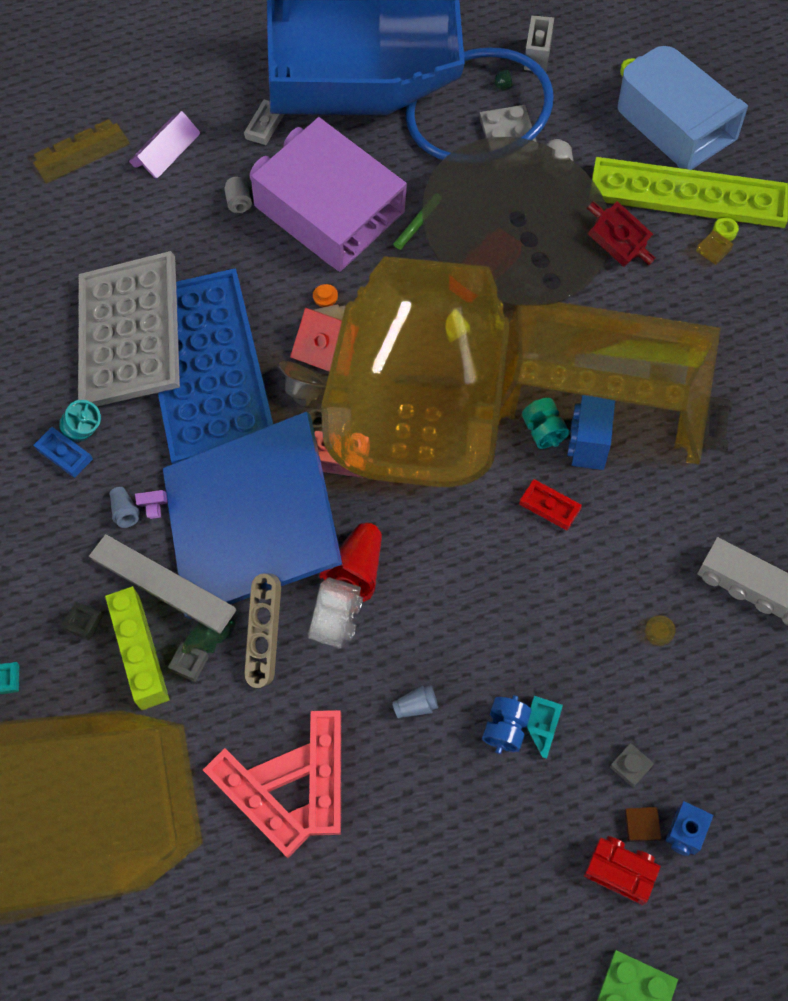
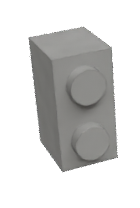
[524,16,554,72]

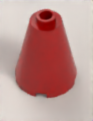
[319,523,382,602]

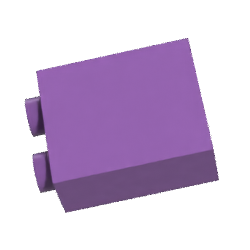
[250,117,407,272]

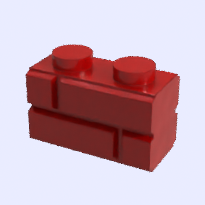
[583,836,661,905]

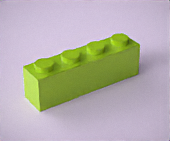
[105,586,170,710]

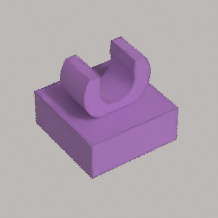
[135,490,168,519]

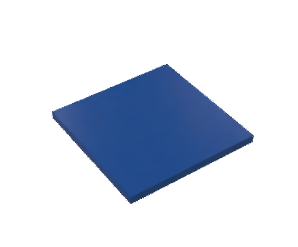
[163,412,342,619]

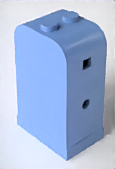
[618,46,748,170]

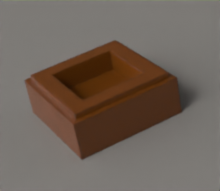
[624,807,661,842]

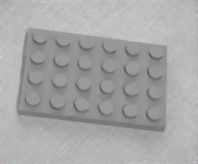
[78,251,180,406]

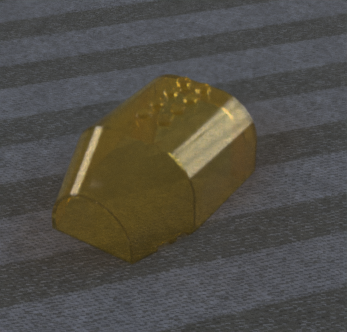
[321,256,510,487]

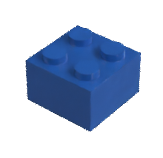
[567,393,616,470]

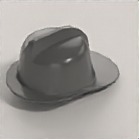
[278,361,328,407]

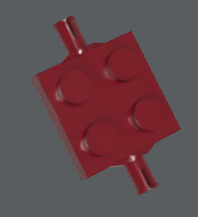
[586,201,656,267]

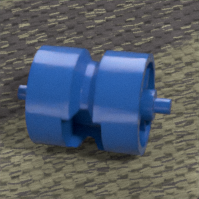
[482,695,532,754]

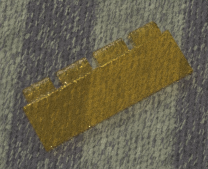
[33,119,130,184]

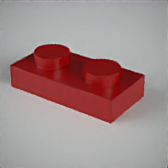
[519,479,582,531]

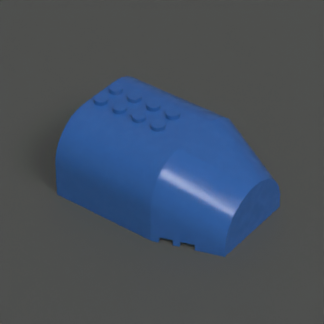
[267,0,465,115]

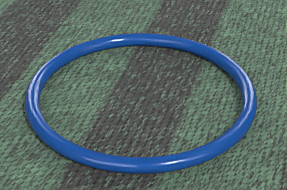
[406,47,554,164]

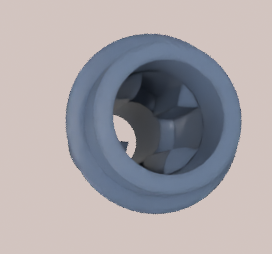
[109,487,139,528]
[392,685,439,719]

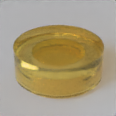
[645,615,676,646]

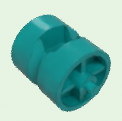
[522,398,569,449]
[59,400,101,442]

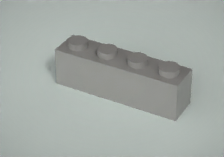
[697,537,788,625]

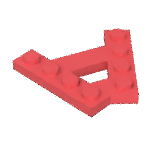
[203,710,341,858]

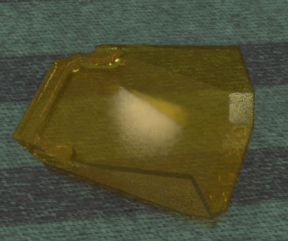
[0,710,203,926]

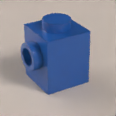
[665,801,714,856]

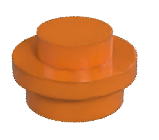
[313,284,338,307]

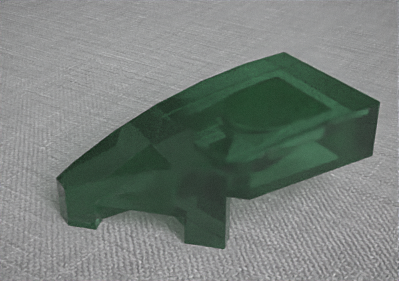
[181,620,235,654]

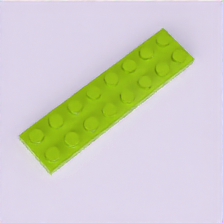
[589,157,788,228]

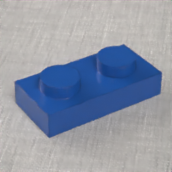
[33,427,93,478]

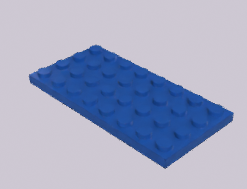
[158,268,274,464]

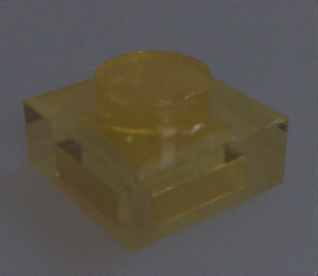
[696,230,733,265]

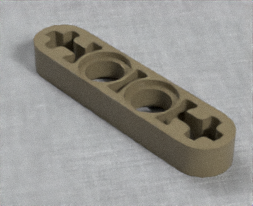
[245,573,281,688]

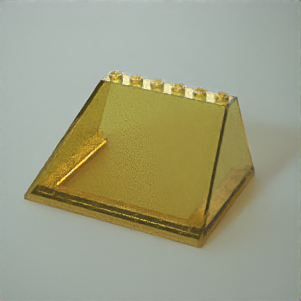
[485,296,721,465]

